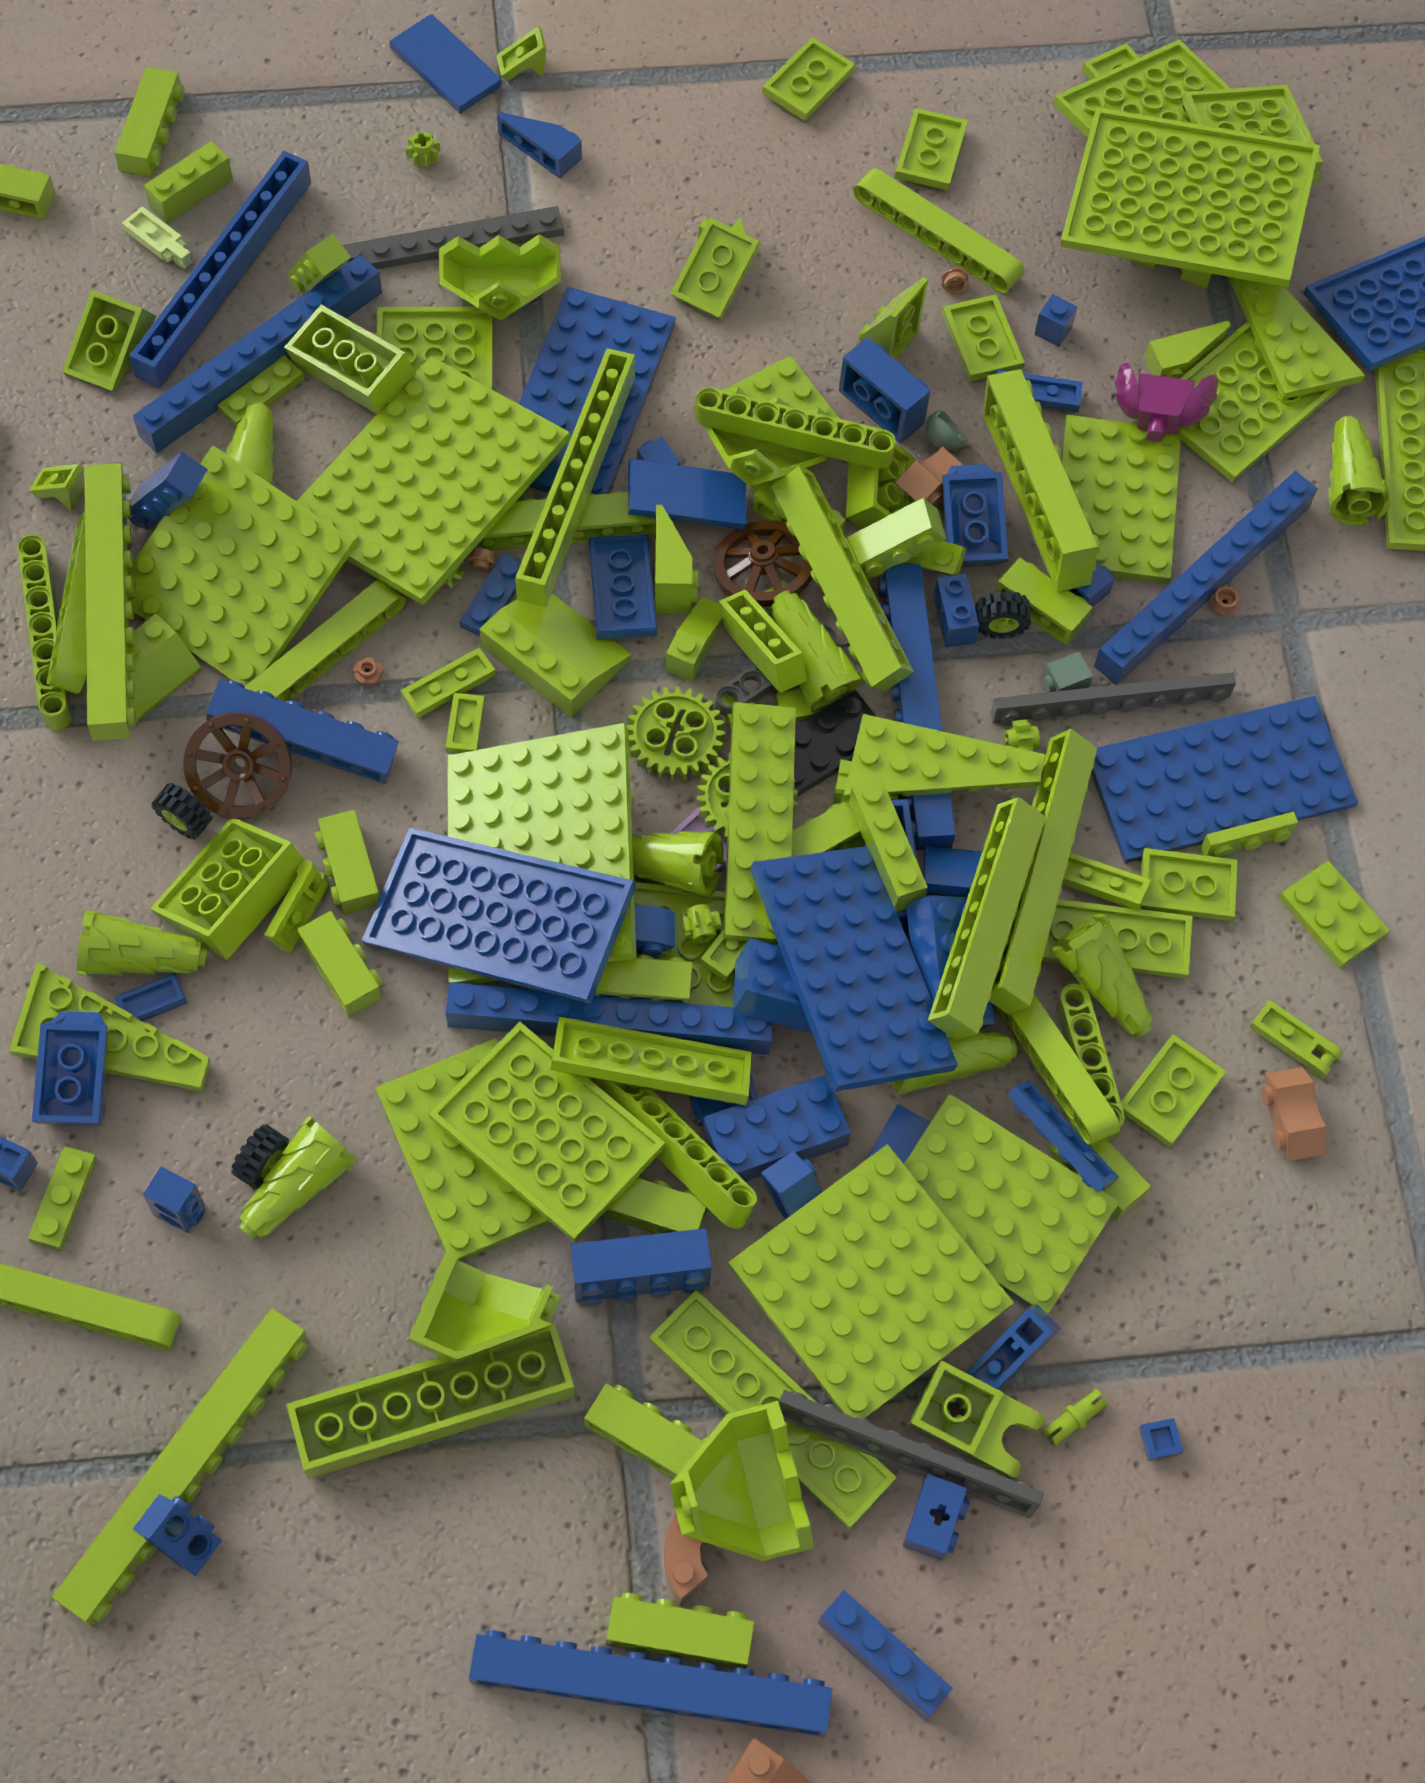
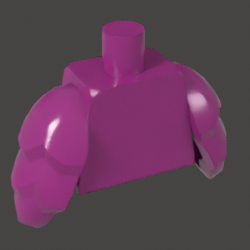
[1114,363,1219,442]

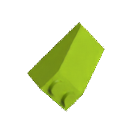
[858,277,928,360]
[61,289,156,392]
[655,505,698,615]

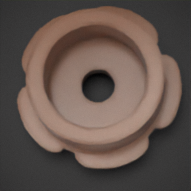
[941,267,969,295]
[467,548,496,572]
[1210,586,1239,615]
[353,657,383,687]

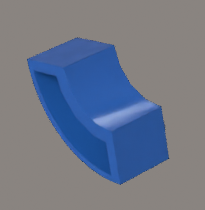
[635,905,675,957]
[761,1151,822,1220]

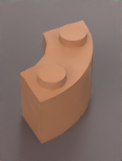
[896,446,963,507]
[1261,1067,1326,1161]
[664,1514,708,1606]

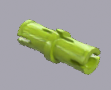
[1042,1388,1108,1447]

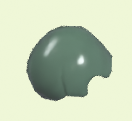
[925,409,967,453]

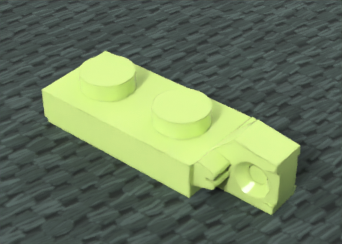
[121,206,193,270]

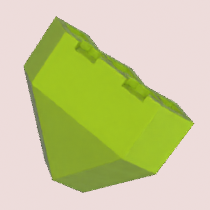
[439,234,561,320]
[705,387,828,486]
[406,1251,562,1363]
[670,1401,814,1561]

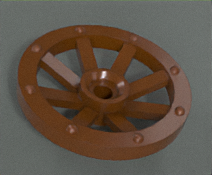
[713,520,813,607]
[183,712,292,819]

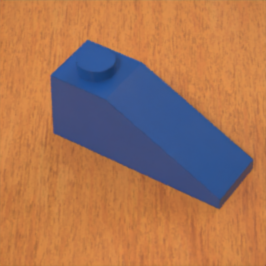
[497,112,582,178]
[965,1304,1061,1390]

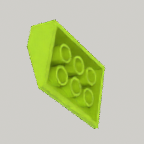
[479,593,632,718]
[150,818,305,960]

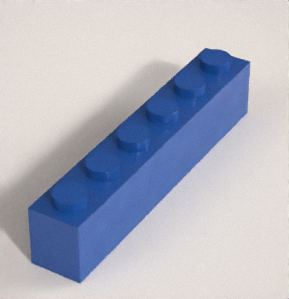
[206,680,399,784]

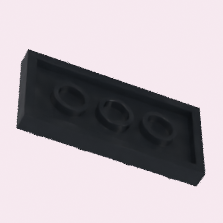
[794,690,877,796]

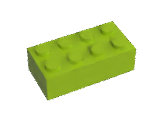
[284,305,416,414]

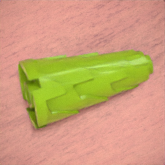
[225,403,275,485]
[1328,416,1390,526]
[771,590,863,711]
[632,831,724,896]
[77,910,208,976]
[1050,913,1154,1038]
[891,1032,1017,1094]
[239,1116,358,1239]

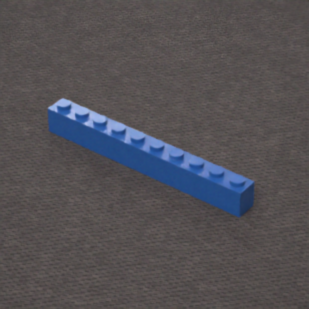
[129,150,311,388]
[133,255,382,454]
[1094,470,1318,685]
[878,564,956,850]
[445,983,773,1055]
[469,1630,832,1737]

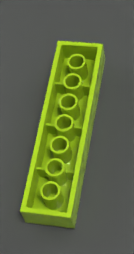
[983,369,1100,592]
[286,1322,575,1479]

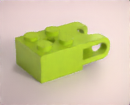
[907,1361,1045,1478]

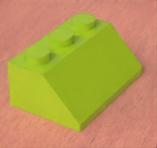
[846,442,914,529]
[129,614,202,723]

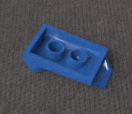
[942,464,1009,567]
[32,1011,108,1127]

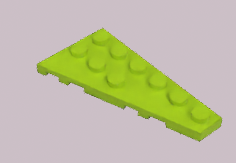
[1228,277,1365,400]
[843,714,1046,801]
[9,962,211,1092]

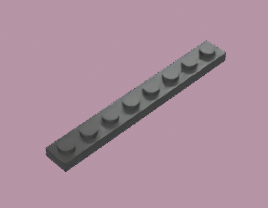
[341,206,564,269]
[991,672,1236,724]
[778,1390,1044,1518]

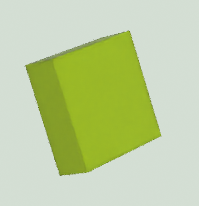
[775,688,813,722]

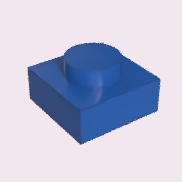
[1139,1418,1184,1461]

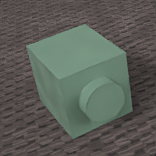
[1041,652,1093,693]

